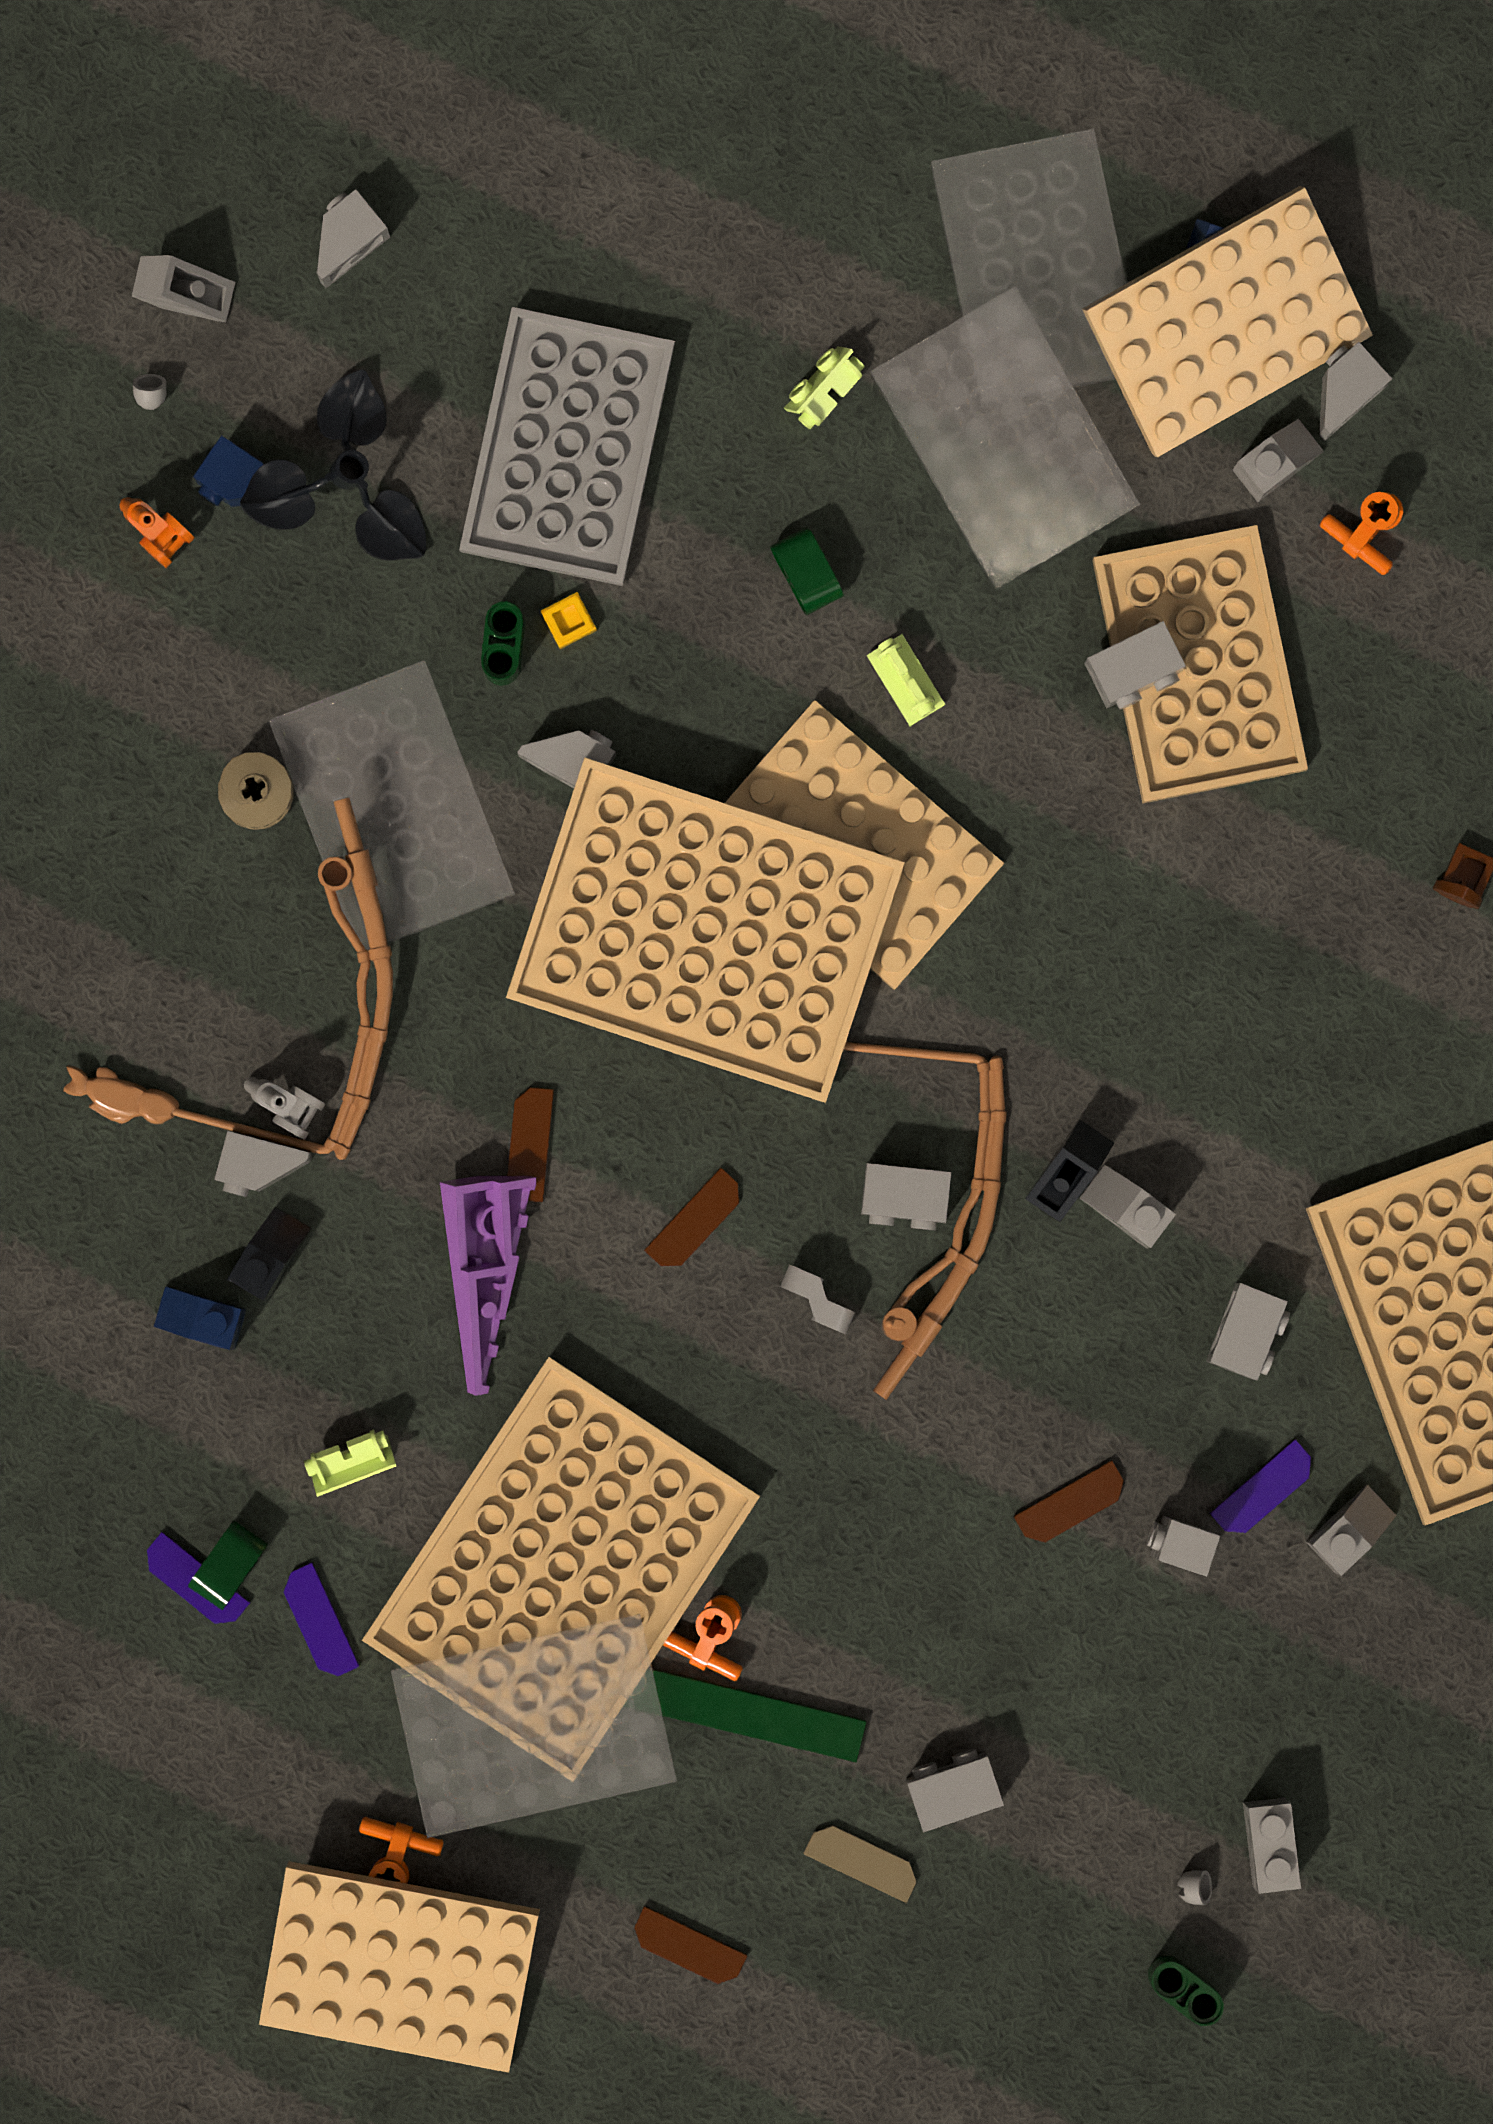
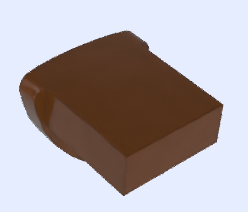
[1433,843,1493,909]

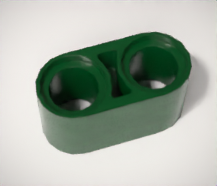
[770,527,844,615]
[481,601,525,686]
[187,1520,268,1610]
[1148,1956,1224,2026]

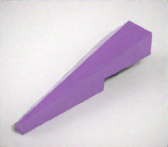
[440,1176,536,1396]

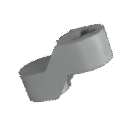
[780,1264,856,1335]

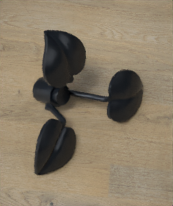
[240,370,426,561]

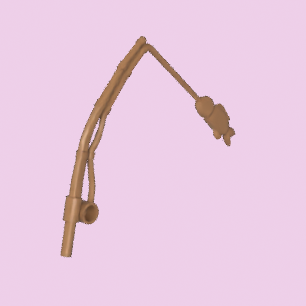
[64,797,393,1160]
[843,1042,1007,1400]

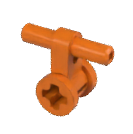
[1320,492,1404,575]
[119,497,195,569]
[663,1595,743,1681]
[359,1817,444,1884]

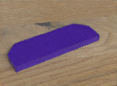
[1209,1439,1311,1533]
[147,1532,250,1624]
[284,1562,359,1676]

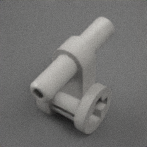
[244,1077,326,1140]

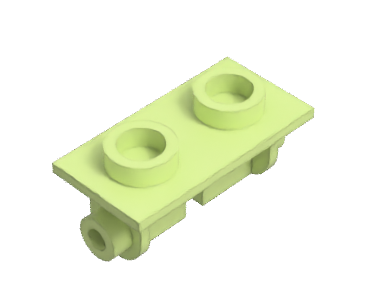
[784,346,865,429]
[867,634,946,726]
[304,1429,396,1497]

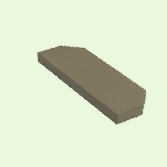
[803,1825,916,1903]

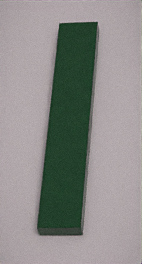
[623,1668,866,1763]

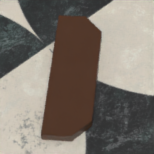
[507,1088,554,1202]
[644,1168,739,1266]
[1013,1460,1124,1542]
[634,1906,747,1984]

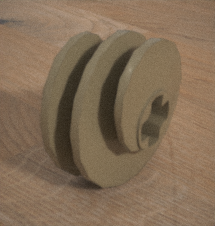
[218,752,294,830]

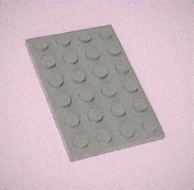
[459,307,675,586]

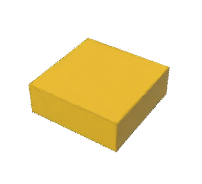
[541,592,597,649]

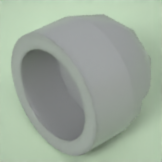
[133,374,167,410]
[1177,1870,1212,1905]

